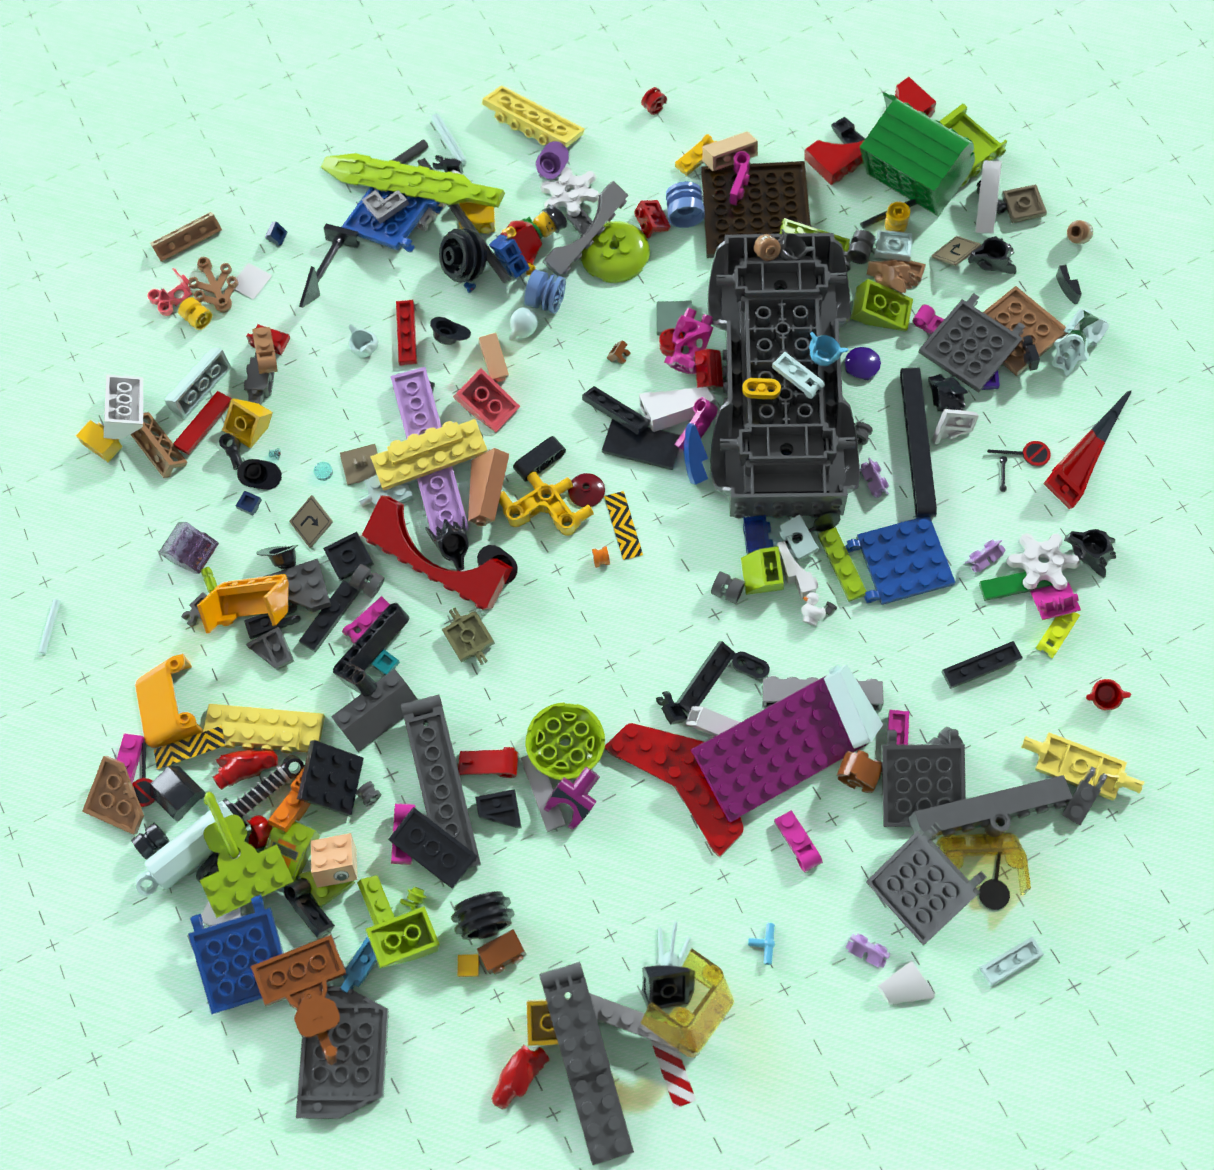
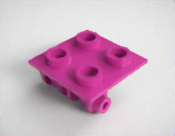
[1030,581,1081,620]

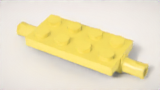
[1021,732,1144,801]

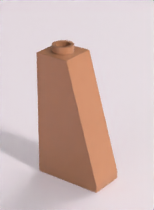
[468,448,509,526]

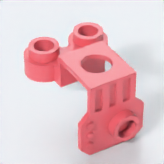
[147,268,192,316]

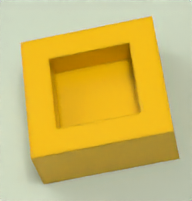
[457,954,479,977]

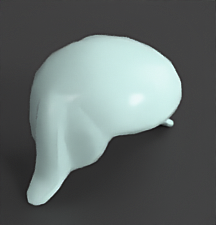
[508,308,538,340]
[348,324,379,357]

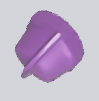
[536,141,569,179]

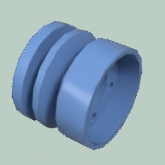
[665,181,705,228]
[524,269,566,314]

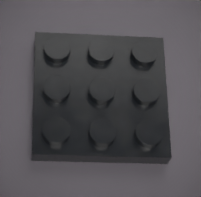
[297,740,364,816]

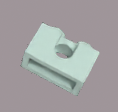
[779,515,819,561]

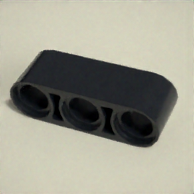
[513,436,566,482]

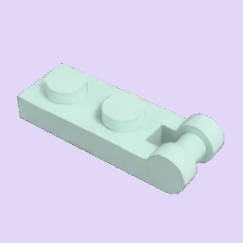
[772,352,825,399]

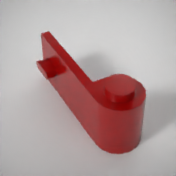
[458,747,519,778]

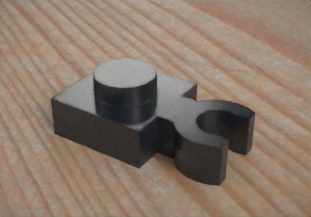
[1022,335,1040,371]

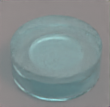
[313,462,333,481]

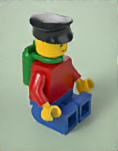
[489,204,567,278]

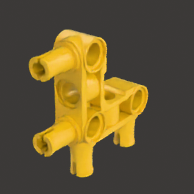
[499,472,594,536]

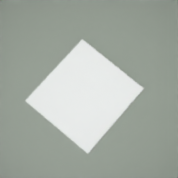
[232,262,273,300]

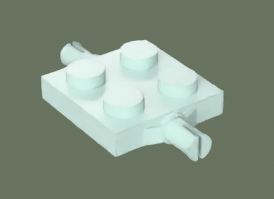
[359,475,417,507]

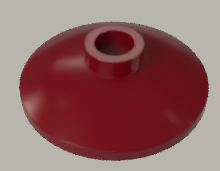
[568,473,605,508]

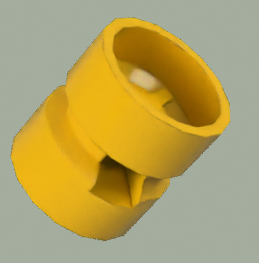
[885,202,910,232]
[178,297,212,330]

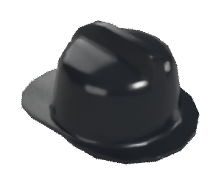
[430,317,471,345]
[237,459,282,490]
[256,544,299,569]
[477,545,518,584]

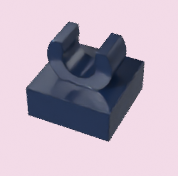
[264,221,288,246]
[235,490,262,516]

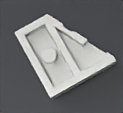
[932,409,979,444]

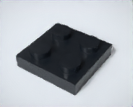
[323,531,374,581]

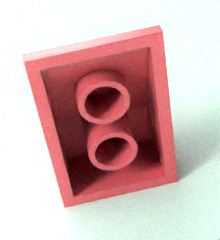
[453,368,520,433]

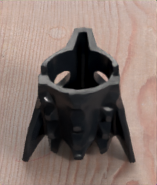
[967,236,1017,274]
[928,374,968,413]
[425,516,469,571]
[1064,529,1116,578]

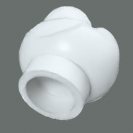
[801,592,826,626]

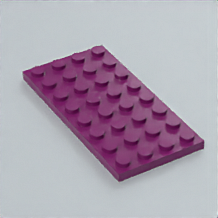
[691,674,867,822]

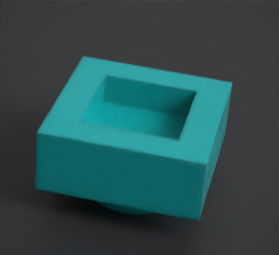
[372,650,400,675]

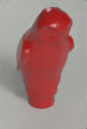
[212,750,278,790]
[491,1044,550,1109]

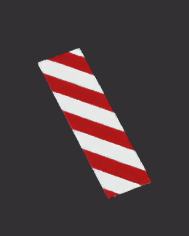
[650,1020,697,1109]

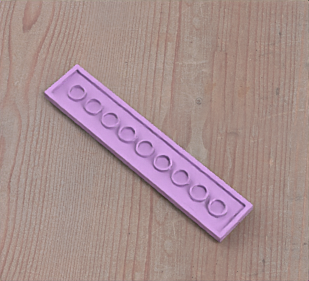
[390,367,469,536]

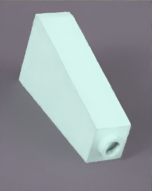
[824,664,883,749]

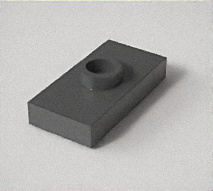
[566,206,592,236]

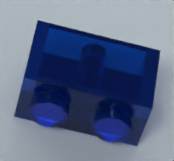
[742,515,773,555]

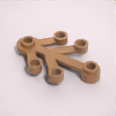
[188,257,238,313]

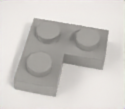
[362,190,409,224]

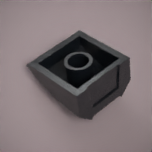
[150,766,206,822]
[642,965,695,1011]

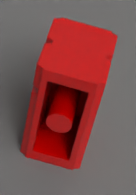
[695,349,723,390]

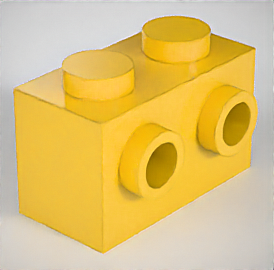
[76,420,123,462]

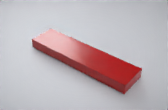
[396,300,417,366]
[173,390,232,455]

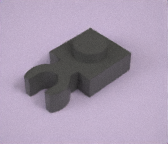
[181,592,207,627]

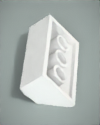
[103,374,144,439]

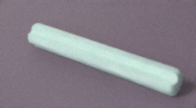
[431,112,467,166]

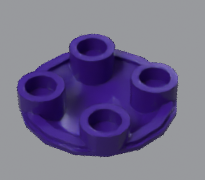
[844,347,881,381]

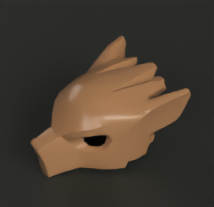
[866,260,918,293]

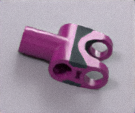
[544,766,600,830]

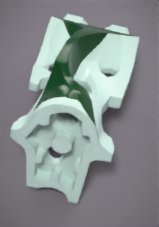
[1052,308,1111,376]

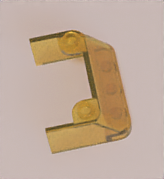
[936,833,1031,895]
[640,948,734,1057]

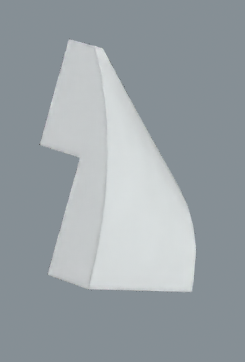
[876,961,936,1005]

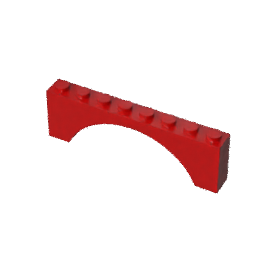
[804,76,937,185]
[361,495,513,610]

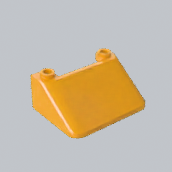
[135,654,203,748]

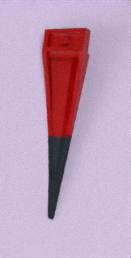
[1043,390,1132,509]

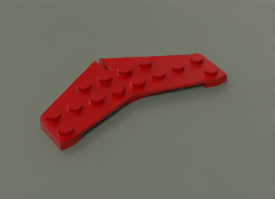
[604,723,744,858]

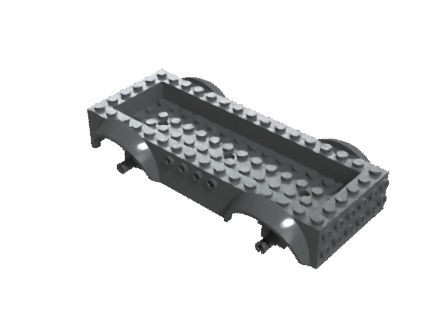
[707,233,860,519]

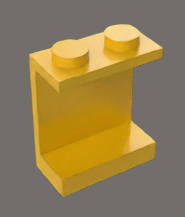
[459,202,495,234]

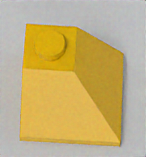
[222,398,273,448]

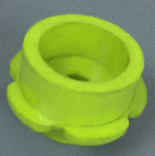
[407,887,427,904]

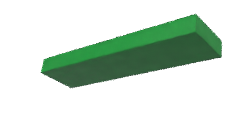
[979,572,1052,601]

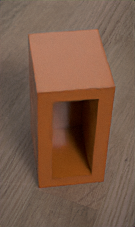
[477,929,527,975]

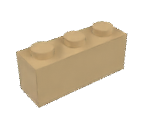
[702,131,758,171]

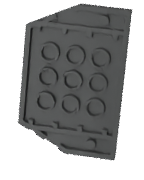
[296,987,389,1119]

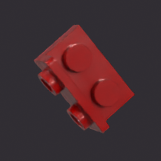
[634,200,671,238]
[246,324,291,355]

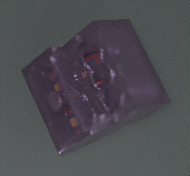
[158,522,219,574]

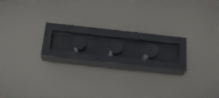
[582,386,650,435]
[299,580,360,653]
[676,641,736,714]
[941,641,1023,689]

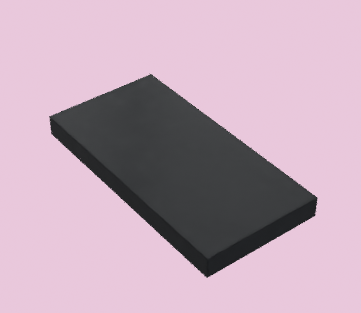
[602,419,681,470]
[388,807,478,889]

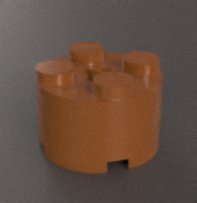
[836,750,882,793]

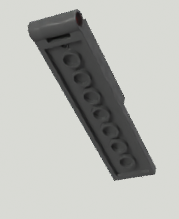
[401,694,481,868]
[539,961,634,1166]

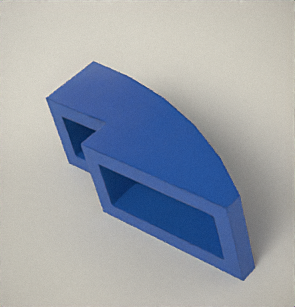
[684,423,708,485]

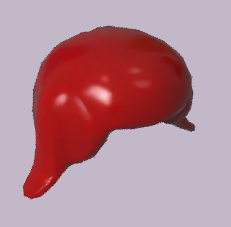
[1086,679,1132,711]
[247,815,273,849]

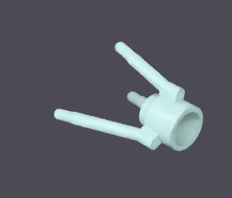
[658,921,691,967]

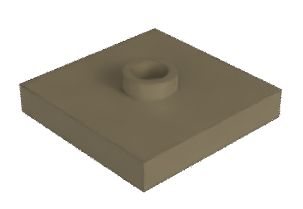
[1001,184,1047,223]

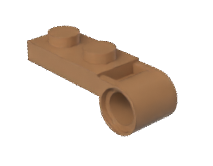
[252,327,278,374]

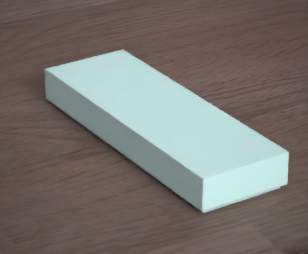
[978,936,1044,987]

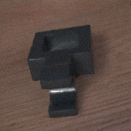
[432,155,463,174]
[656,691,687,725]

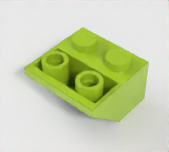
[741,547,784,595]

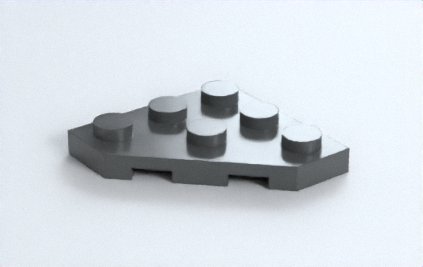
[263,558,331,612]

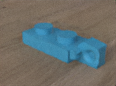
[340,936,377,993]

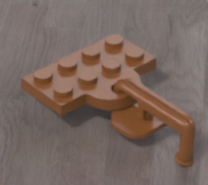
[251,935,346,1065]

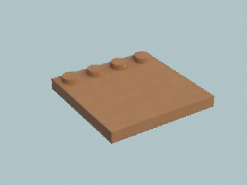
[983,286,1068,376]

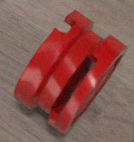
[641,87,668,115]
[659,328,684,357]

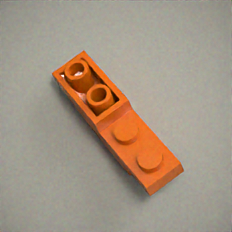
[268,768,311,832]

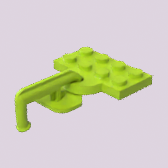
[200,792,294,918]

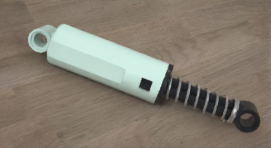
[135,755,305,896]

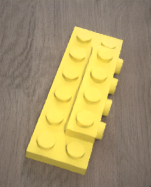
[482,85,585,148]
[370,419,488,491]
[203,704,325,754]

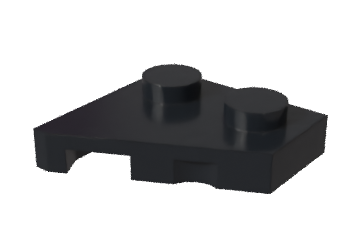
[475,789,522,829]

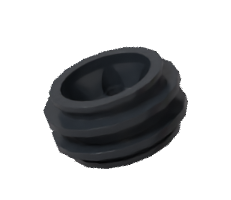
[439,228,487,283]
[451,891,515,940]

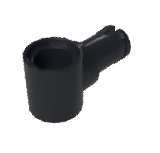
[219,433,243,470]

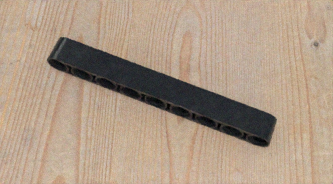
[900,367,937,518]

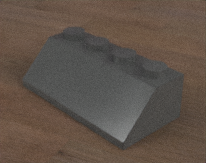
[331,669,418,753]

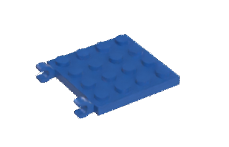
[341,187,443,253]
[845,517,956,605]
[188,895,284,1014]

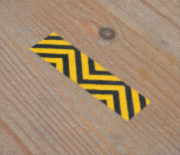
[604,491,643,560]
[154,726,226,770]

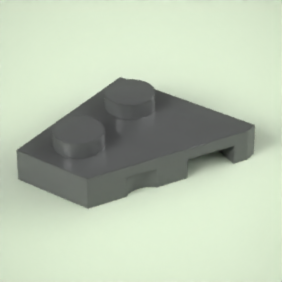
[246,627,294,670]

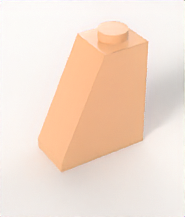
[478,332,509,383]

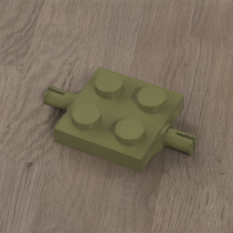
[442,608,495,665]

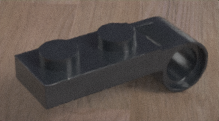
[283,878,335,938]

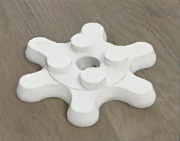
[540,166,600,217]
[1006,533,1080,590]

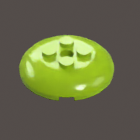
[580,221,650,283]
[525,702,605,780]

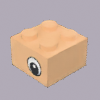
[311,833,358,888]

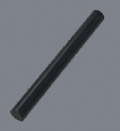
[860,199,917,229]

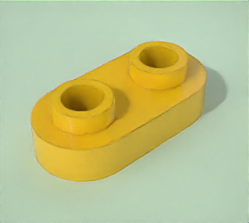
[742,378,781,399]

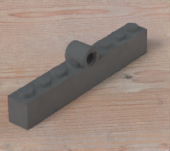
[908,775,1073,840]

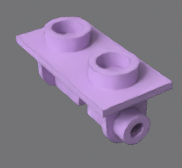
[860,457,889,498]
[965,539,1006,573]
[845,933,890,968]

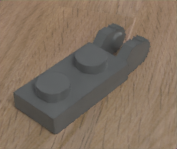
[1061,767,1108,826]

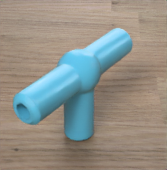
[748,922,775,965]

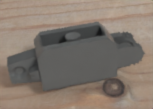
[244,352,275,405]

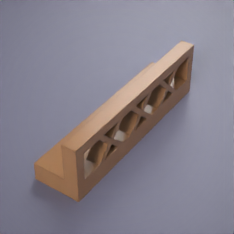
[150,212,222,262]
[130,412,187,478]

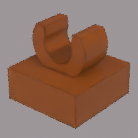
[606,340,631,364]

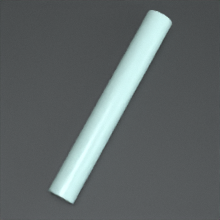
[38,599,61,655]

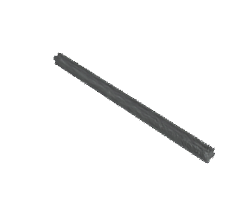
[417,158,511,283]

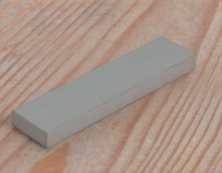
[520,755,566,832]

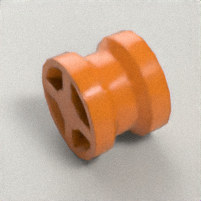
[592,546,610,568]

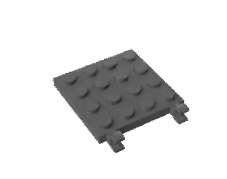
[918,293,1026,393]
[881,729,966,827]
[866,823,987,946]

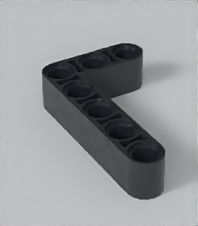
[333,603,410,696]

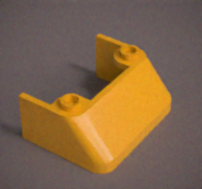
[197,574,289,634]

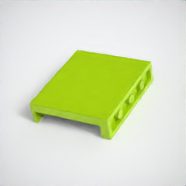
[939,103,1007,187]

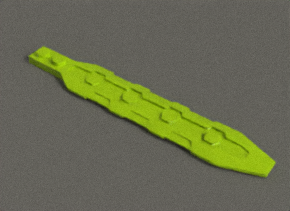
[321,153,505,208]

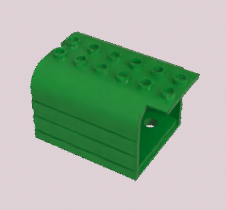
[860,92,975,217]

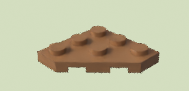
[82,756,144,835]

